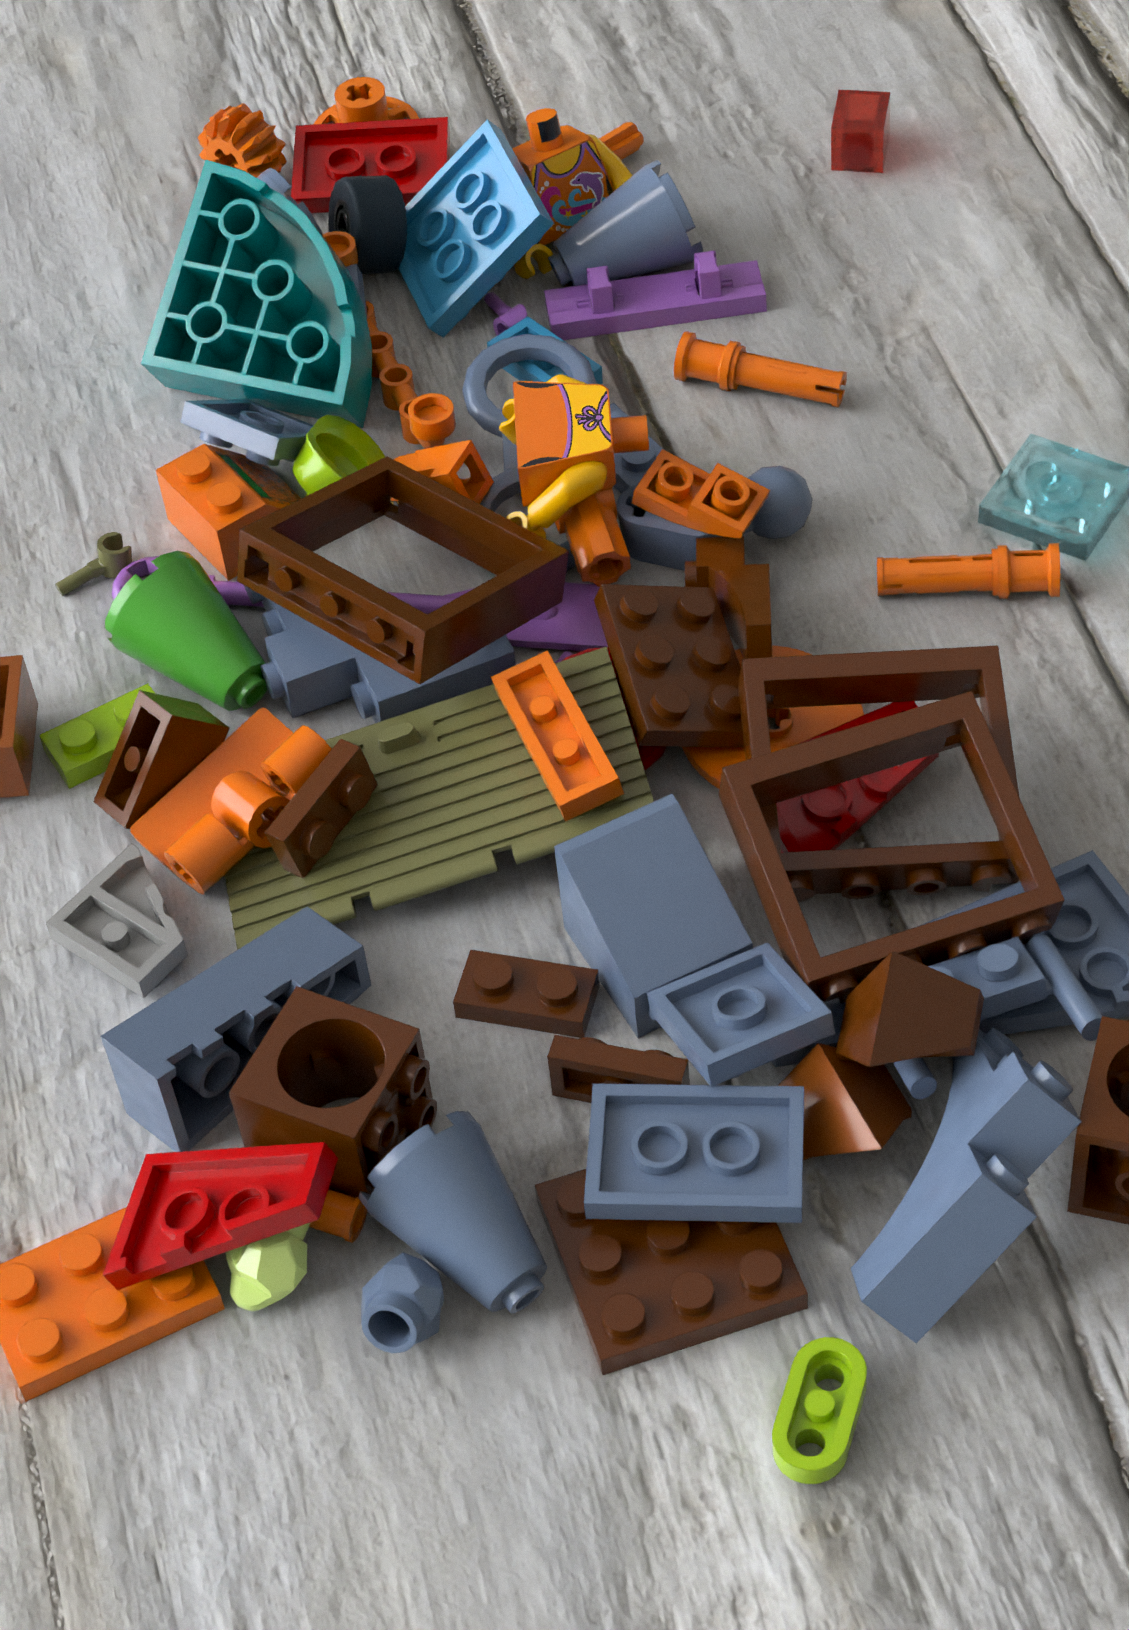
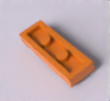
[491,650,624,822]

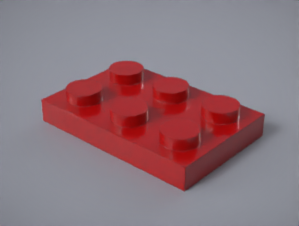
[291,117,450,213]

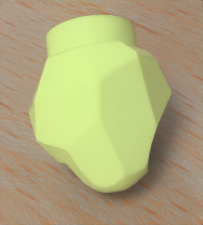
[226,1223,310,1311]

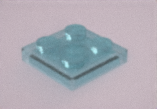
[978,434,1129,561]

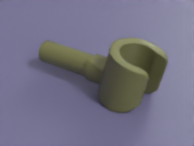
[55,532,132,596]

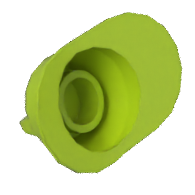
[293,415,385,496]

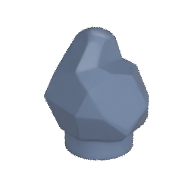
[361,1252,444,1353]

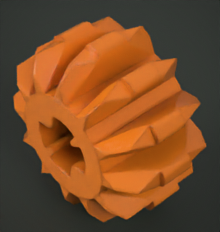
[197,103,287,178]

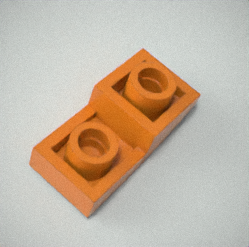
[631,449,770,539]

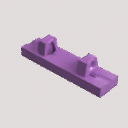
[544,251,767,340]

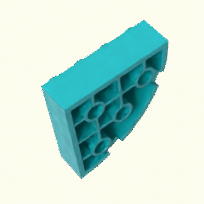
[141,160,372,428]

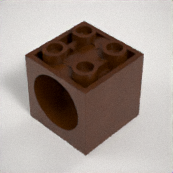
[229,986,437,1214]
[1067,1016,1129,1225]

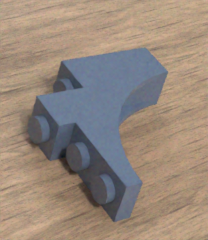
[244,586,516,723]
[850,1027,1081,1344]

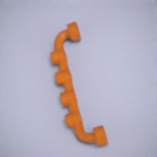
[322,231,456,449]

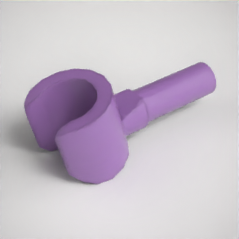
[484,292,528,336]

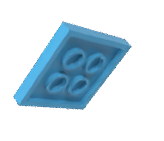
[399,120,554,338]

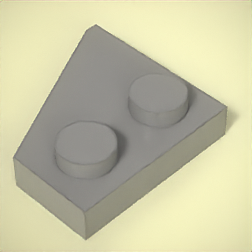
[46,843,188,998]

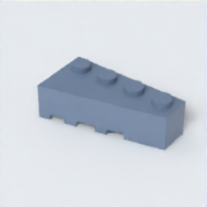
[100,906,371,1152]

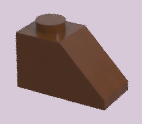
[93,690,230,829]

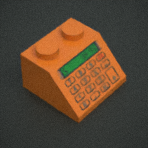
[156,444,301,581]

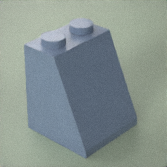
[554,794,753,1038]

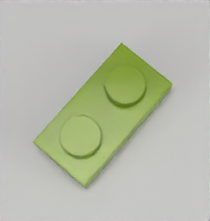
[39,683,155,789]

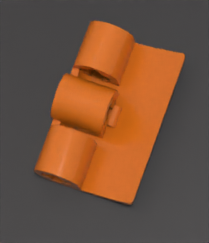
[130,707,332,894]

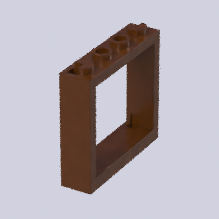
[237,456,569,684]
[738,645,1019,902]
[719,691,1065,1003]

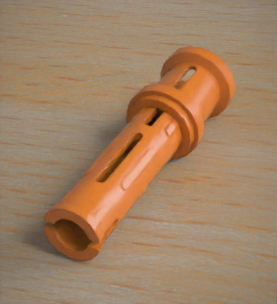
[674,331,847,407]
[877,543,1060,599]

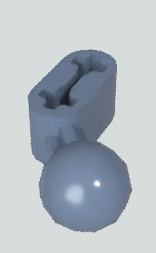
[617,466,813,571]

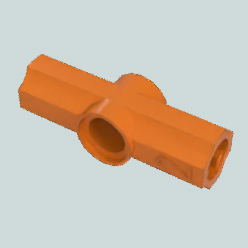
[555,488,631,587]

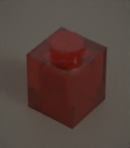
[831,90,890,173]

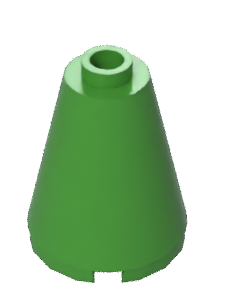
[105,550,267,711]

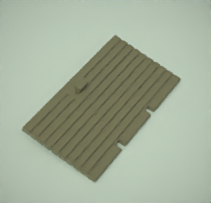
[224,646,654,950]

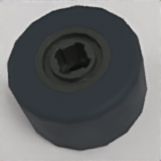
[328,175,407,274]

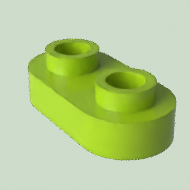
[772,1337,867,1484]

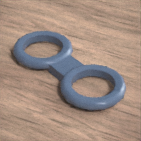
[462,334,596,571]

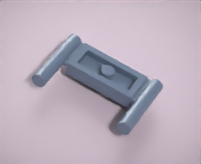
[893,934,1102,1099]

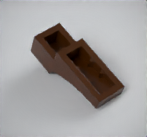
[685,536,772,659]

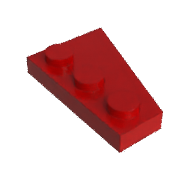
[776,701,939,853]
[103,1142,338,1290]

